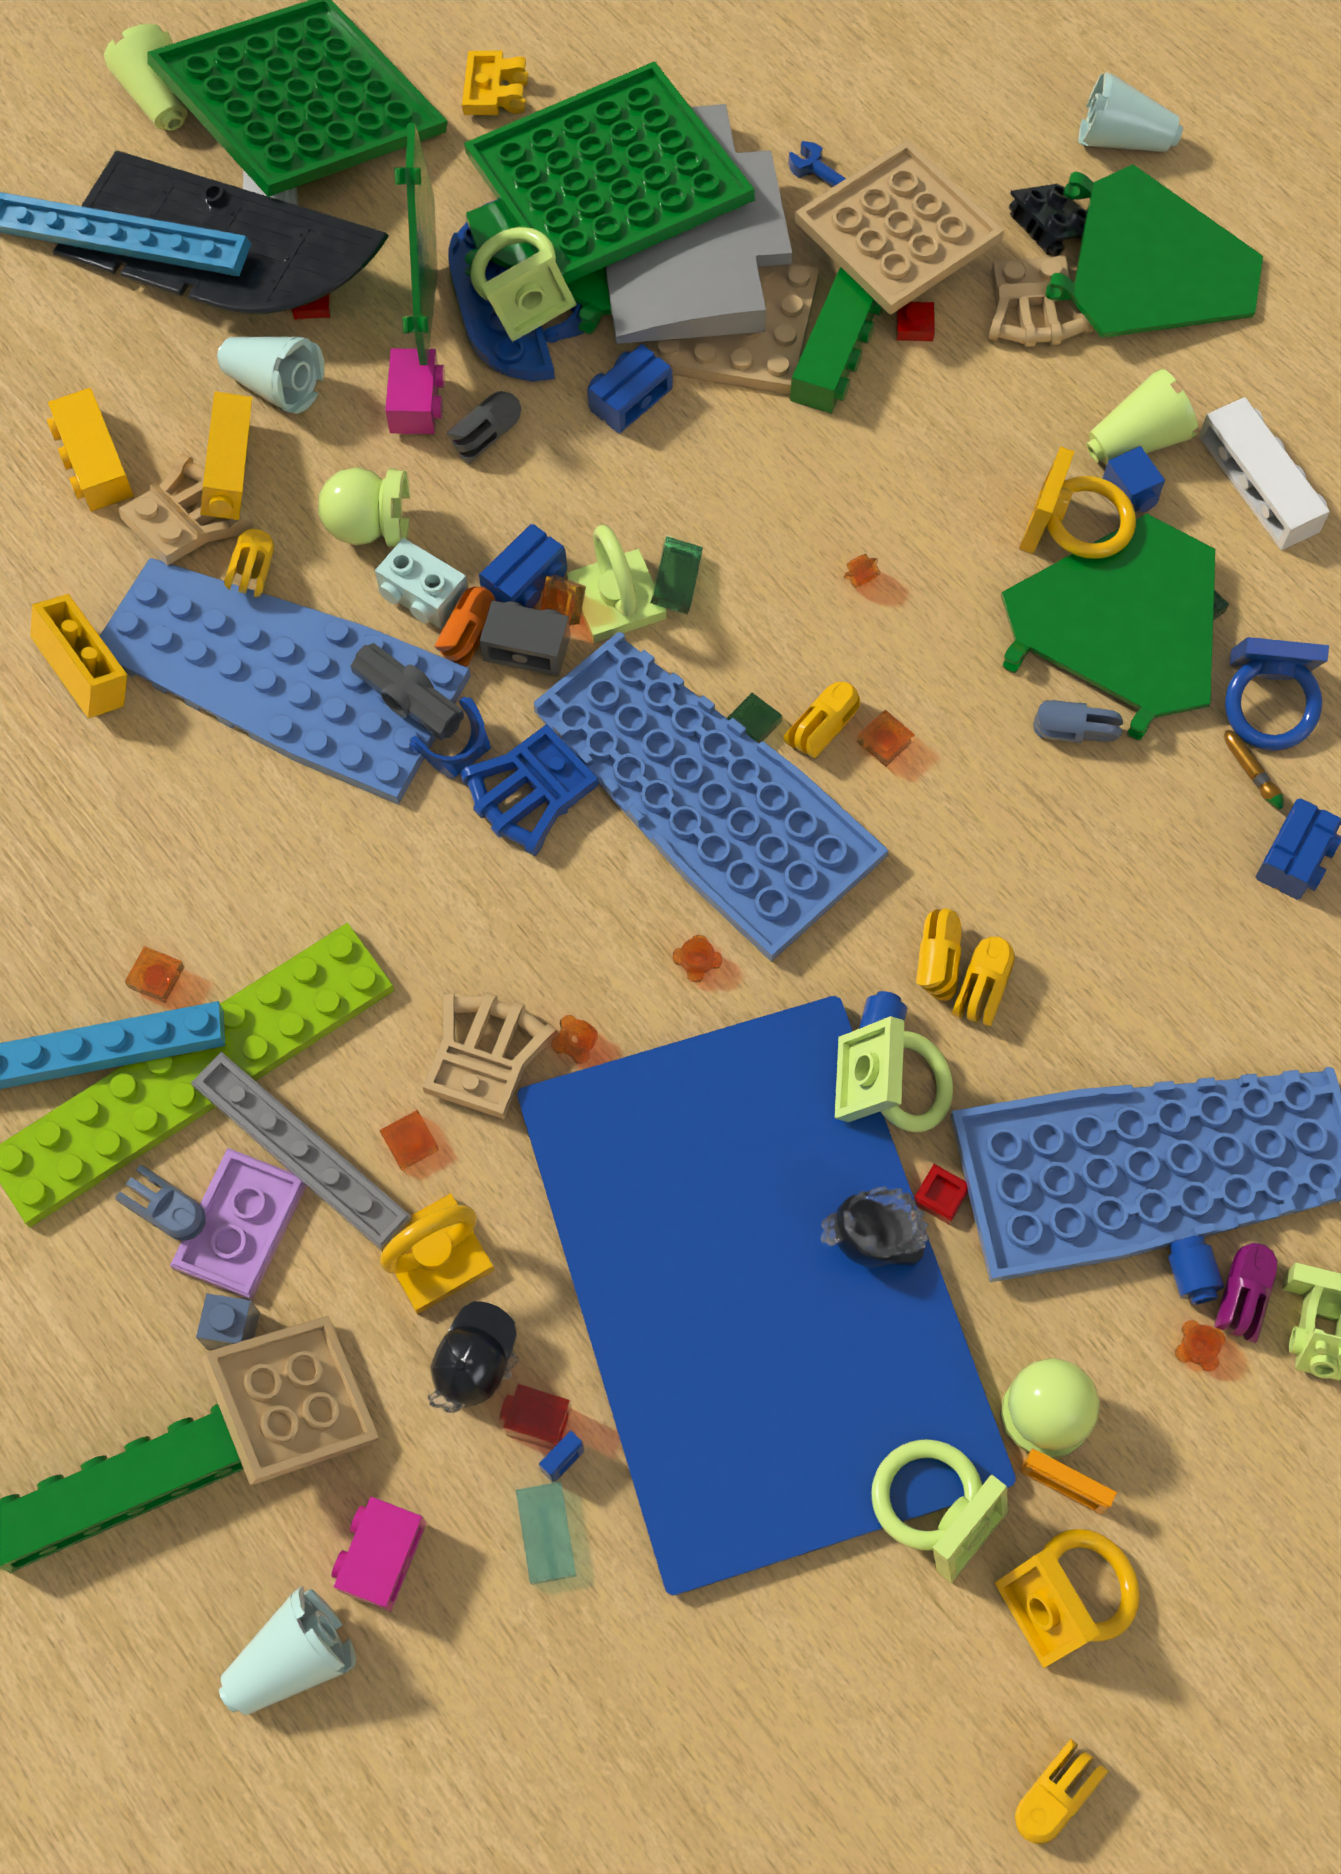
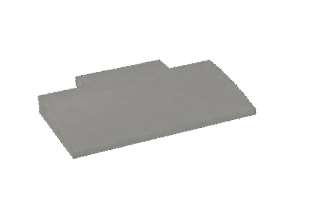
[605,104,792,344]

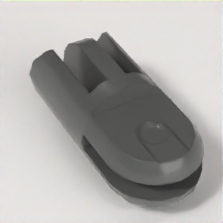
[447,391,521,464]

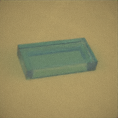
[516,1481,576,1585]

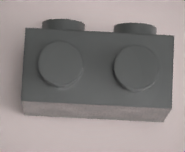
[480,601,571,676]

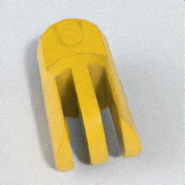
[224,529,274,597]
[784,682,860,759]
[916,908,962,1001]
[951,936,1015,1027]
[1015,1738,1109,1844]

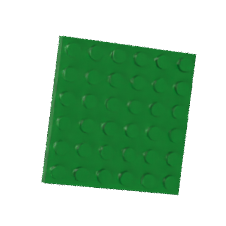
[147,0,448,197]
[464,61,755,284]

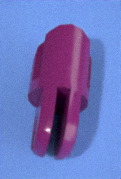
[1214,1243,1278,1343]

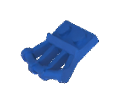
[460,724,599,856]

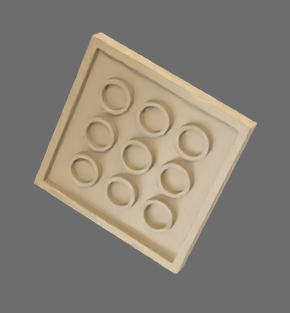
[795,139,1004,315]
[650,263,820,394]

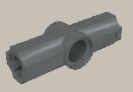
[350,643,464,740]

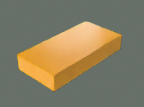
[1020,1448,1117,1514]

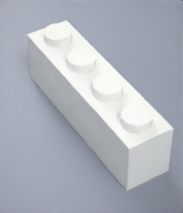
[1199,397,1330,551]

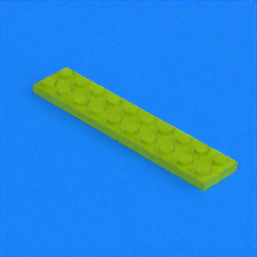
[0,922,394,1228]

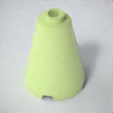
[104,24,188,131]
[1086,369,1198,465]

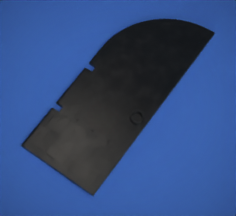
[53,150,389,314]

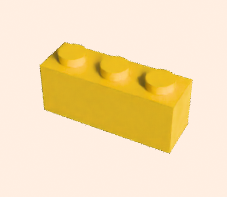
[46,387,134,512]
[30,593,127,719]

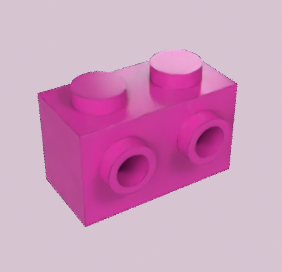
[385,348,445,434]
[331,1496,427,1612]

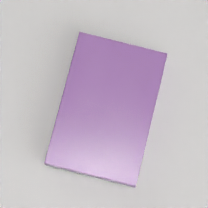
[170,1148,306,1301]

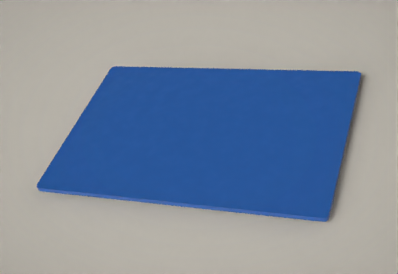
[517,996,1016,1596]

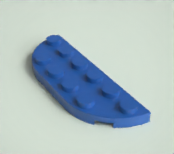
[448,200,555,382]

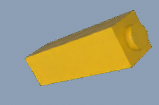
[200,391,253,520]

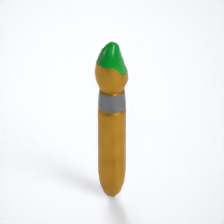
[1224,730,1284,809]

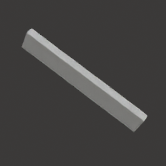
[191,1052,412,1252]

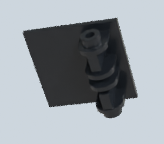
[1009,183,1087,257]

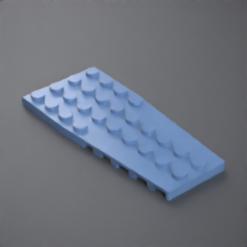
[100,558,471,805]
[534,632,889,962]
[950,1067,1341,1282]

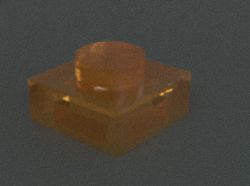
[540,575,586,625]
[857,709,915,767]
[125,946,185,1003]
[379,1110,439,1171]

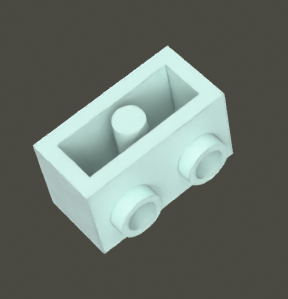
[375,538,468,629]

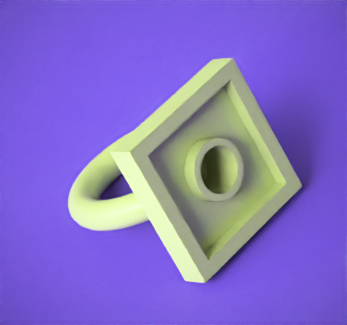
[470,227,577,342]
[566,524,666,643]
[835,1016,953,1132]
[871,1439,1008,1584]

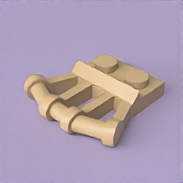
[988,256,1095,348]
[119,454,253,566]
[423,992,558,1119]

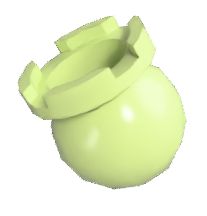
[318,467,410,547]
[1000,1358,1100,1459]

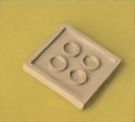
[201,1316,379,1486]

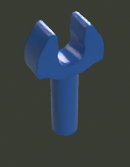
[788,141,846,187]

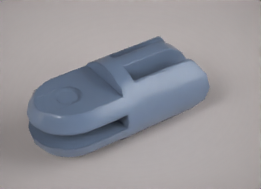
[1033,700,1123,743]
[115,1165,206,1241]

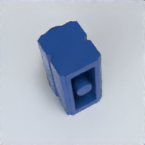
[587,344,673,434]
[479,523,567,609]
[1255,798,1341,900]

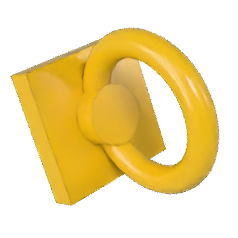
[1019,446,1136,559]
[380,1193,494,1315]
[994,1529,1140,1668]

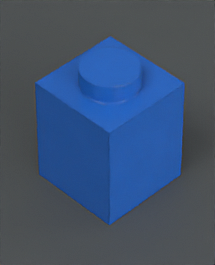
[1103,446,1165,512]

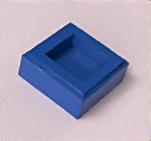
[539,1430,584,1483]

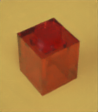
[499,1384,572,1450]

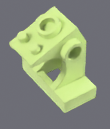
[1282,1262,1341,1381]

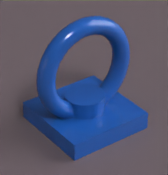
[1225,637,1329,751]

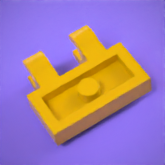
[462,50,529,115]

